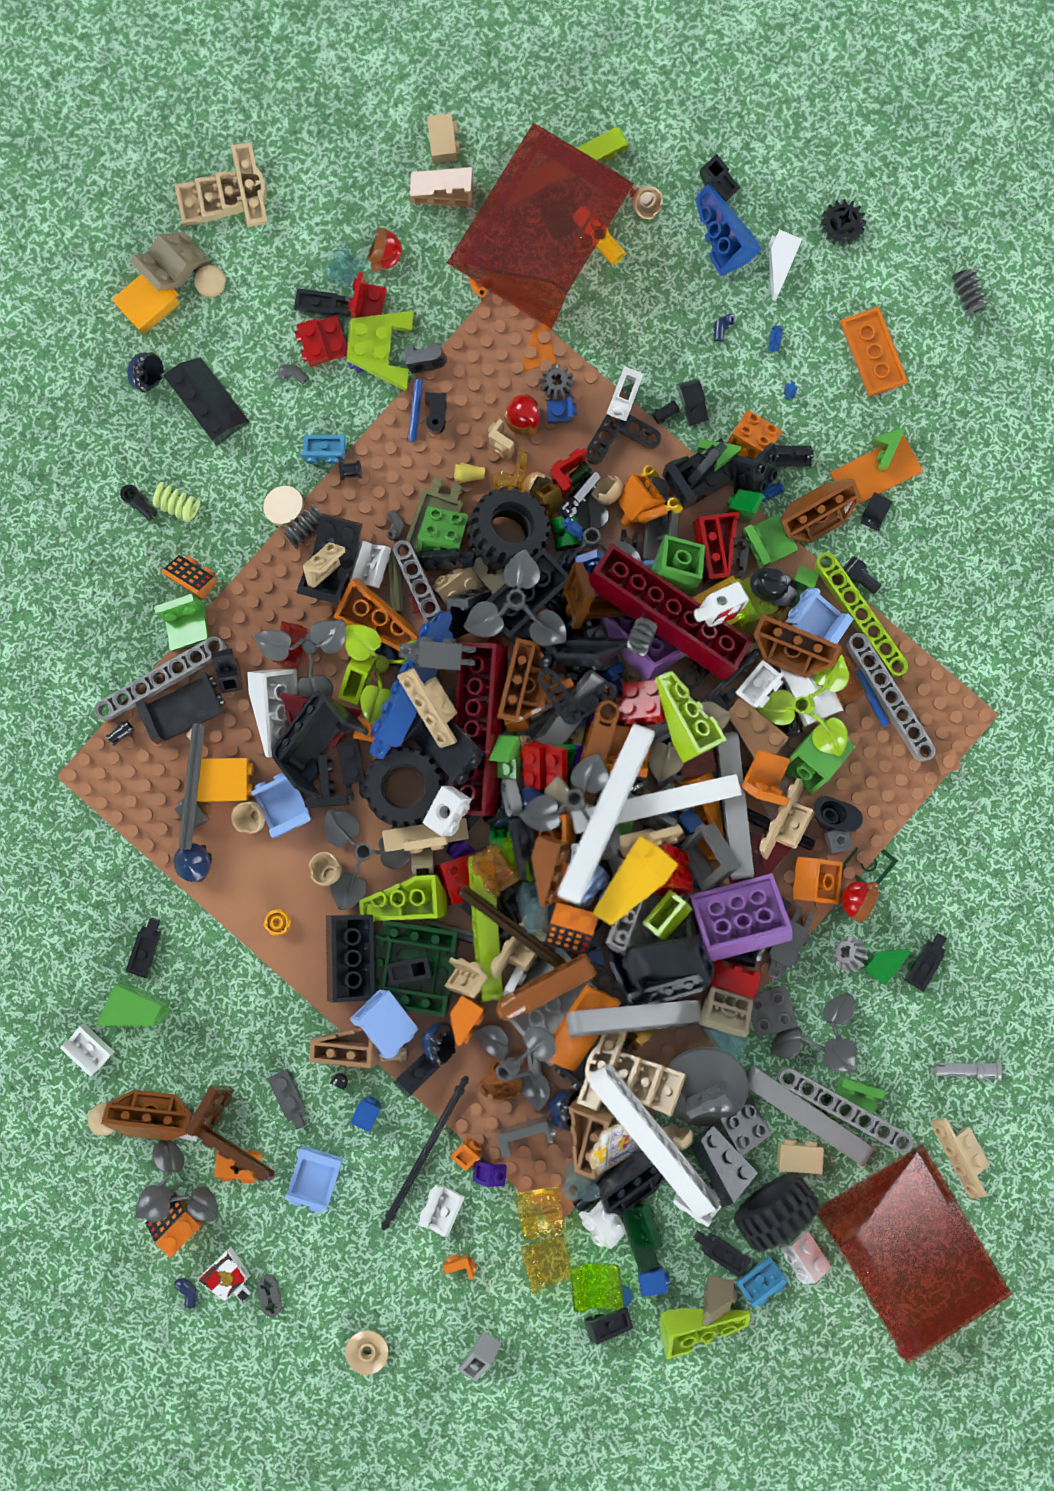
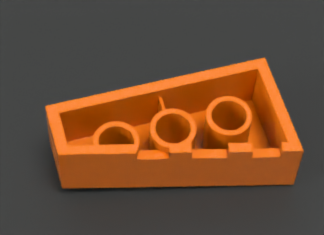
[334,578,419,651]

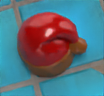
[367,227,402,272]
[505,394,540,436]
[841,881,880,922]

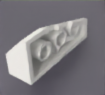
[776,666,843,727]
[247,668,298,757]

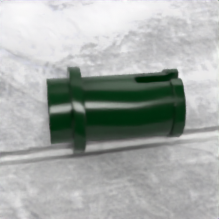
[568,461,592,487]

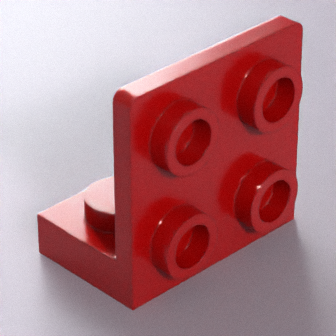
[348,272,387,318]
[550,447,588,500]
[653,843,693,896]
[435,852,477,906]

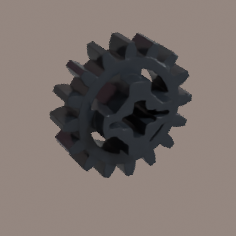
[820,199,866,246]

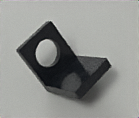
[860,492,893,532]

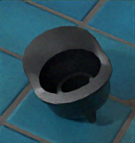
[750,567,797,606]
[813,796,863,832]

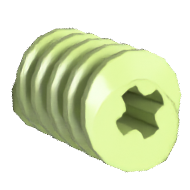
[153,482,200,522]

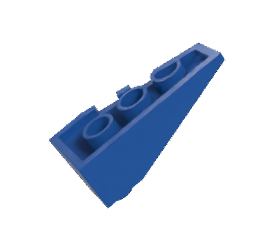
[695,184,762,276]

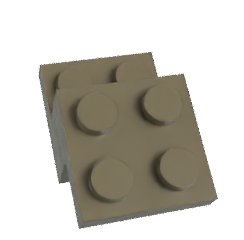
[130,232,210,291]
[699,987,753,1038]

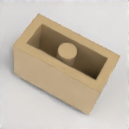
[427,113,460,164]
[777,1138,824,1174]

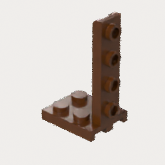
[561,562,629,629]
[185,1086,276,1182]

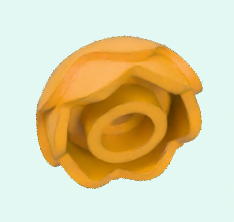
[264,909,291,936]

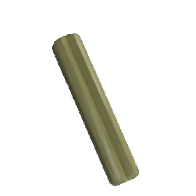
[388,551,403,613]

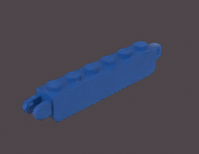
[369,611,453,759]

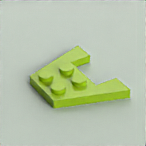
[346,311,414,391]

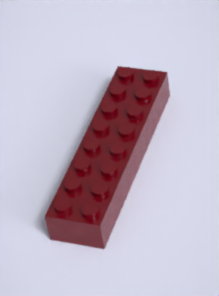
[589,543,752,681]
[447,643,508,816]

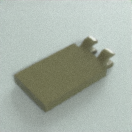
[403,477,464,553]

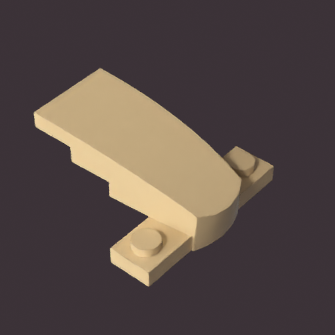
[174,143,268,227]
[577,1032,686,1116]

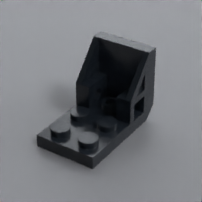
[662,438,733,510]
[297,513,363,604]

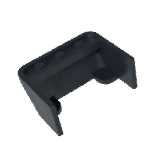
[272,691,369,798]
[609,918,710,1006]

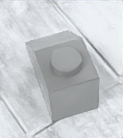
[458,1332,501,1382]

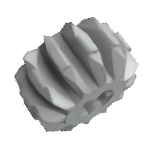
[831,936,869,973]

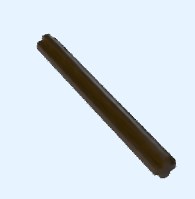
[459,885,566,968]

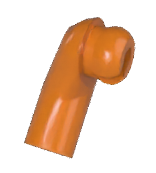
[469,273,487,298]

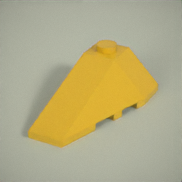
[593,836,678,925]

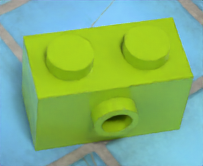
[338,657,375,705]
[643,890,692,941]

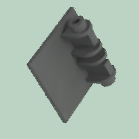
[745,985,798,1038]
[719,1098,772,1156]

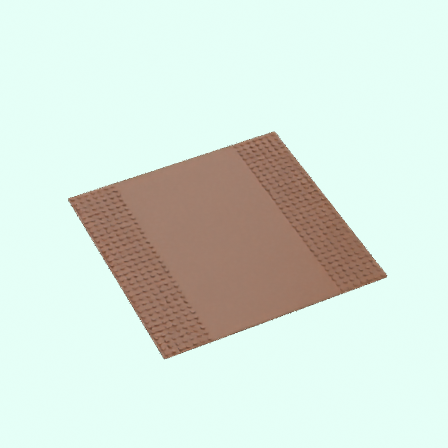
[58,286,997,1224]

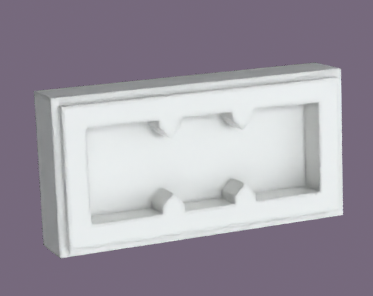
[503,967,526,997]

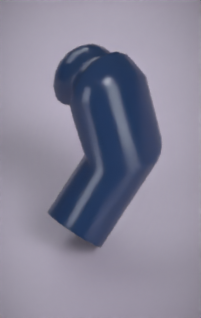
[714,313,736,342]
[174,1278,196,1308]

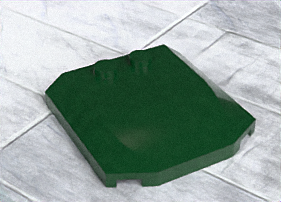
[374,920,459,1017]

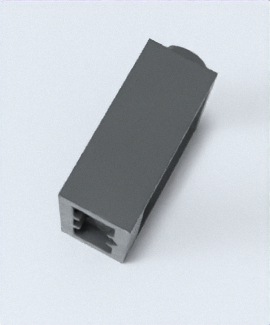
[678,823,741,892]

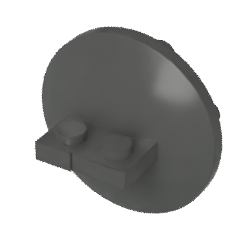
[667,1047,749,1126]

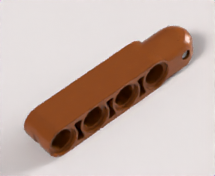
[571,700,619,805]
[496,953,597,1020]

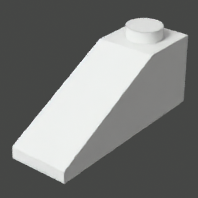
[768,230,802,301]

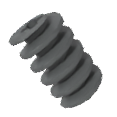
[952,269,989,316]
[283,504,322,549]

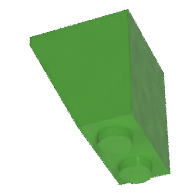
[651,535,705,597]
[785,719,855,795]
[96,982,171,1026]

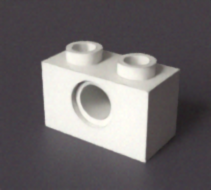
[423,786,472,836]

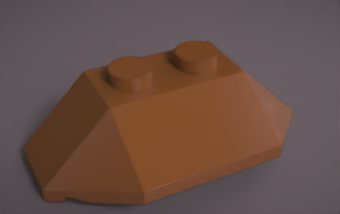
[780,479,861,543]
[754,614,842,677]
[497,638,552,723]
[101,1090,192,1141]

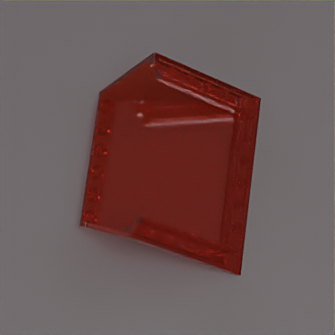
[447,122,638,329]
[817,1144,1012,1364]

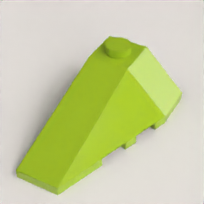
[655,671,727,763]
[359,875,448,921]
[659,1308,751,1359]

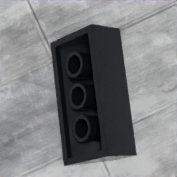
[163,357,249,446]
[486,548,569,637]
[326,914,375,1003]

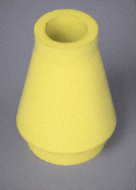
[454,462,485,483]

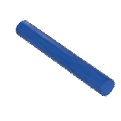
[408,379,423,442]
[853,669,890,728]

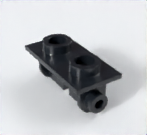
[775,445,814,467]

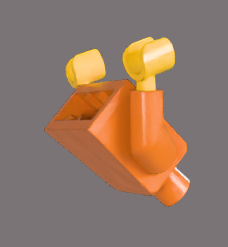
[619,466,683,527]

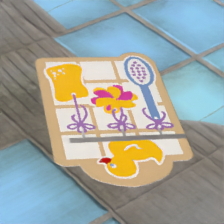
[589,1123,641,1175]

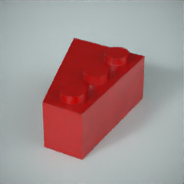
[693,512,739,584]
[710,960,761,999]

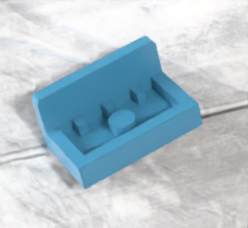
[300,435,346,464]
[735,1256,788,1308]

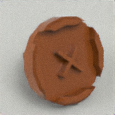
[480,1058,522,1100]

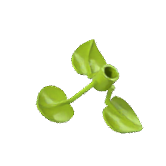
[345,624,417,723]
[757,654,849,756]

